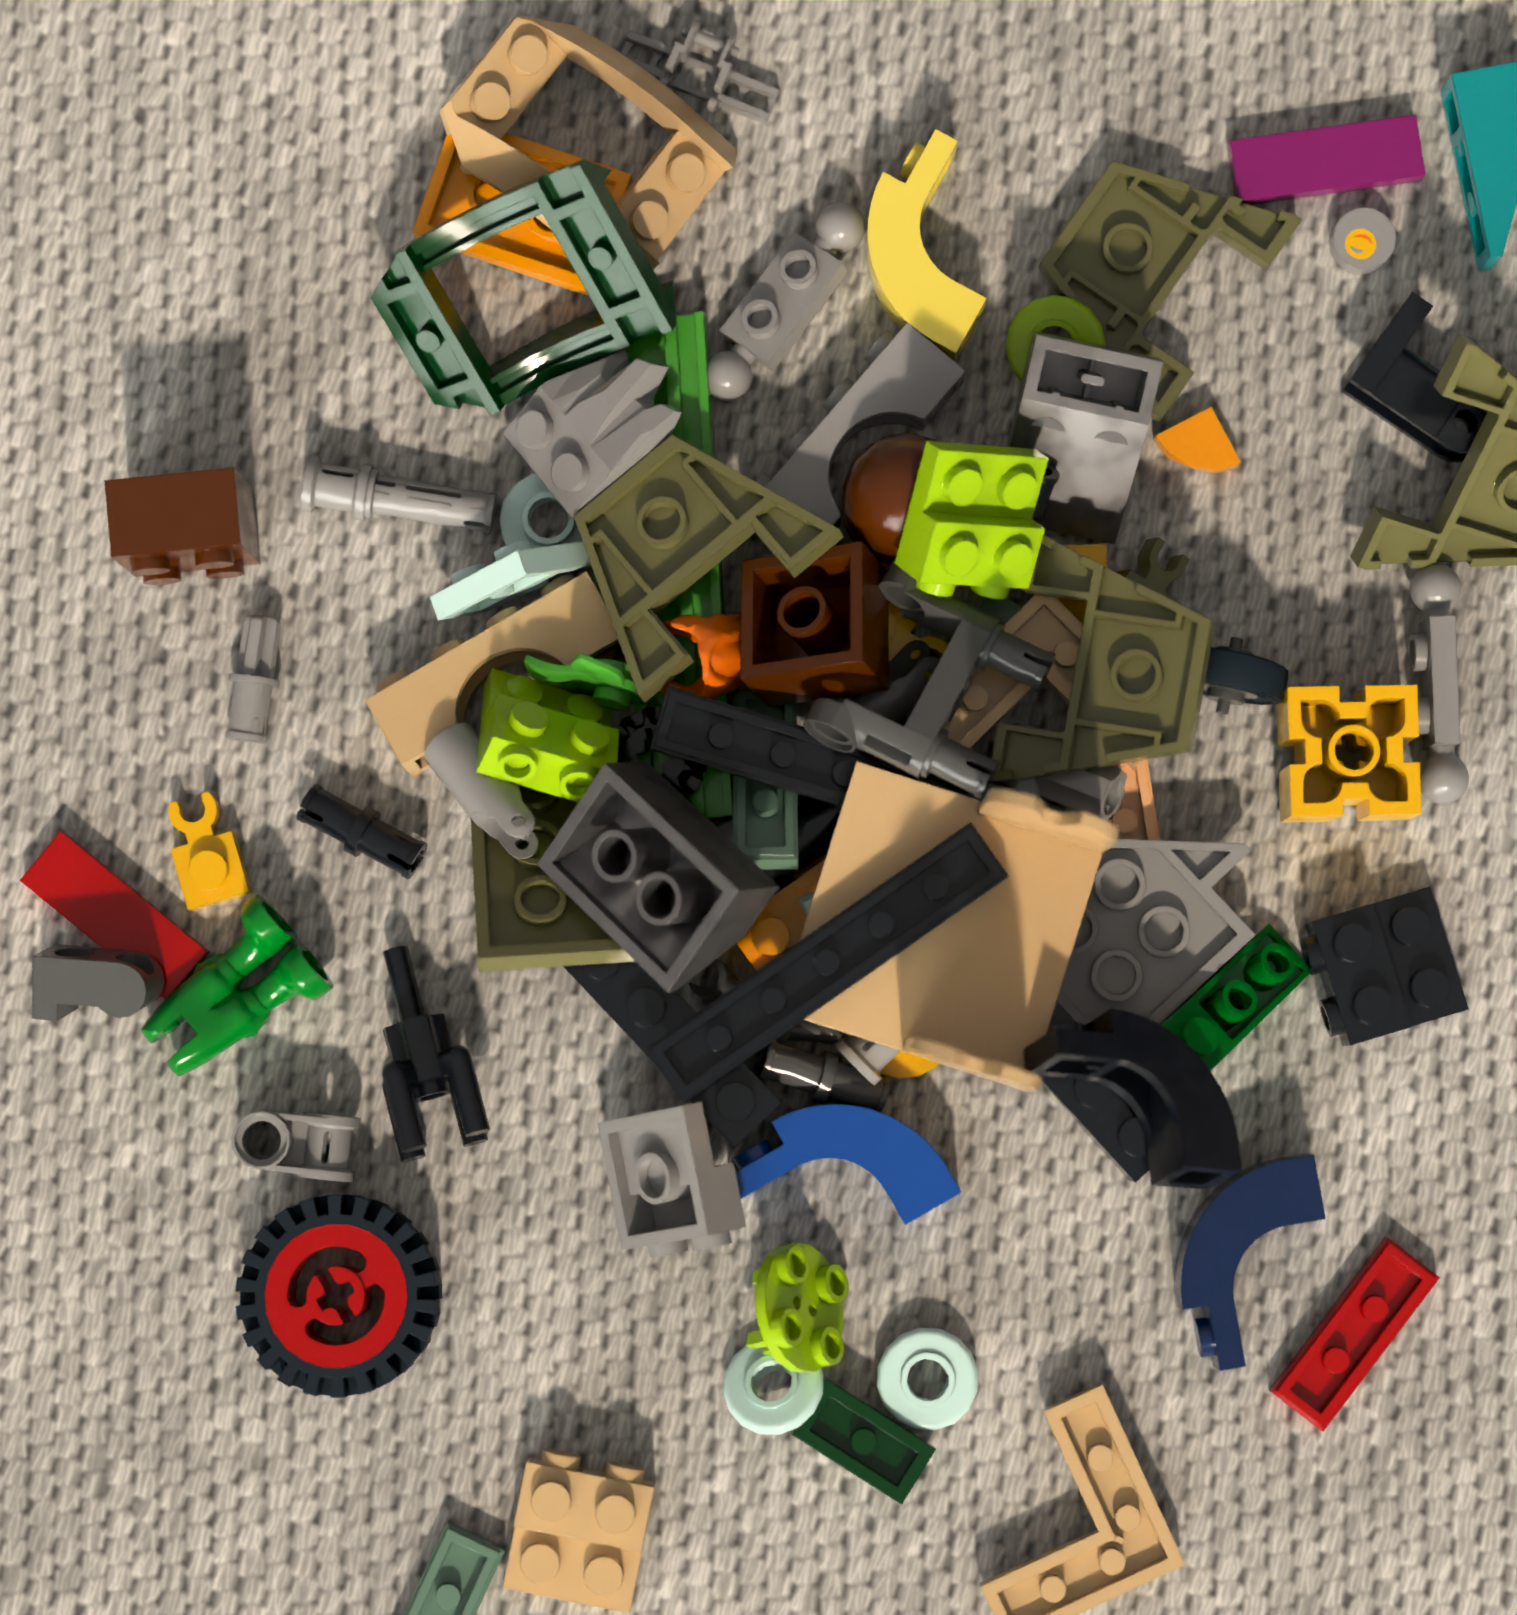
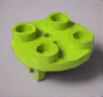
[746,1242,849,1373]

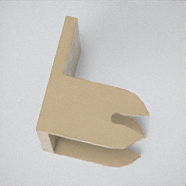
[799,762,1120,1091]

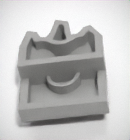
[503,349,682,519]

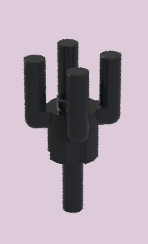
[382,946,490,1163]

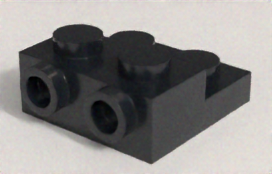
[1300,887,1469,1046]

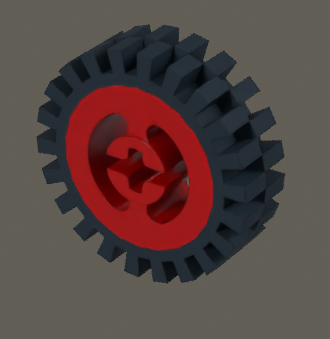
[235,1194,442,1398]

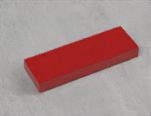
[20,831,210,1000]
[1269,1237,1440,1432]

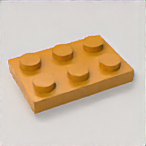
[412,133,633,296]

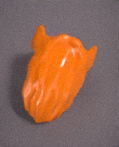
[660,612,745,699]

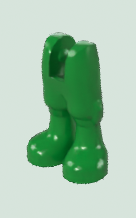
[141,894,334,1077]

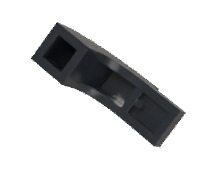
[1023,1008,1242,1189]

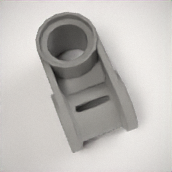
[232,1111,361,1182]

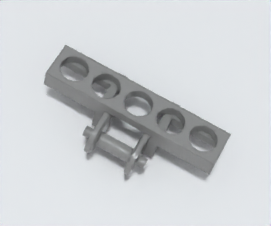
[621,19,779,125]

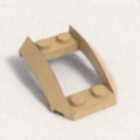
[439,14,739,269]

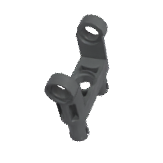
[803,561,1056,799]

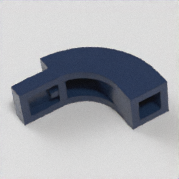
[1174,1154,1326,1371]

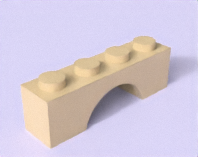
[365,571,624,778]

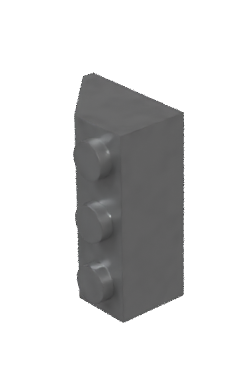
[537,762,779,993]

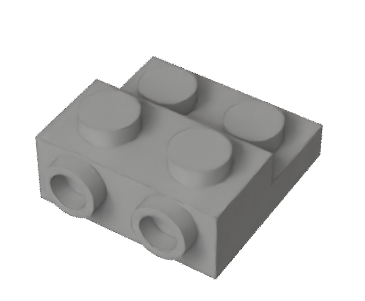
[597,1101,746,1258]

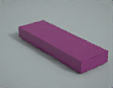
[1227,114,1426,205]

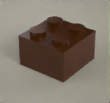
[104,467,260,585]
[740,541,889,707]

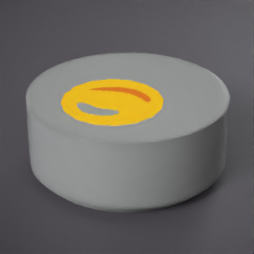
[1330,207,1396,274]

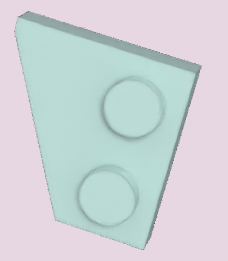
[430,540,592,621]

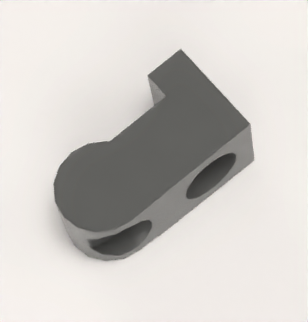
[32,944,165,1021]

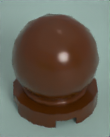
[842,433,937,568]

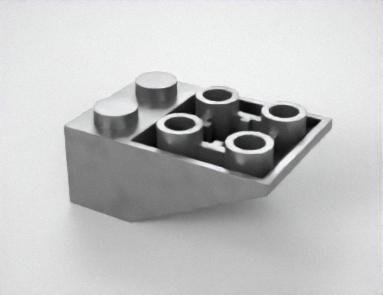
[1007,331,1164,544]

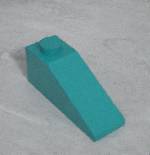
[1440,61,1517,272]

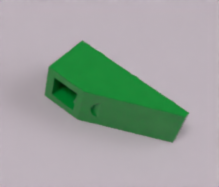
[1160,923,1310,1071]

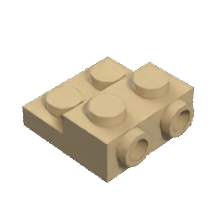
[502,1449,656,1614]

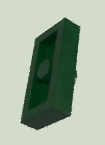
[791,1378,936,1505]

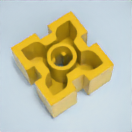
[1277,685,1422,823]

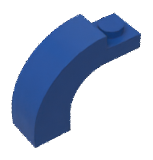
[733,1104,961,1225]

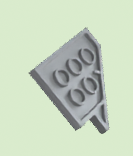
[1057,839,1256,1025]

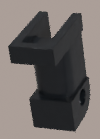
[1342,292,1488,463]

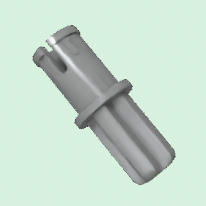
[225,615,281,744]

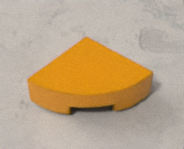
[1153,407,1241,473]

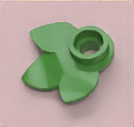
[524,653,644,711]

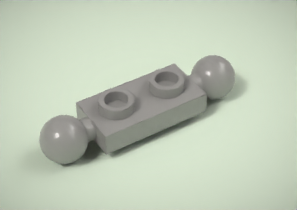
[708,202,865,401]
[1409,563,1469,804]

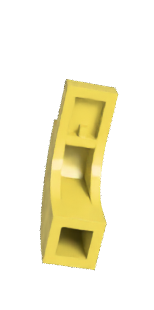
[866,129,987,362]

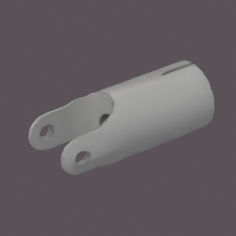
[424,722,538,859]

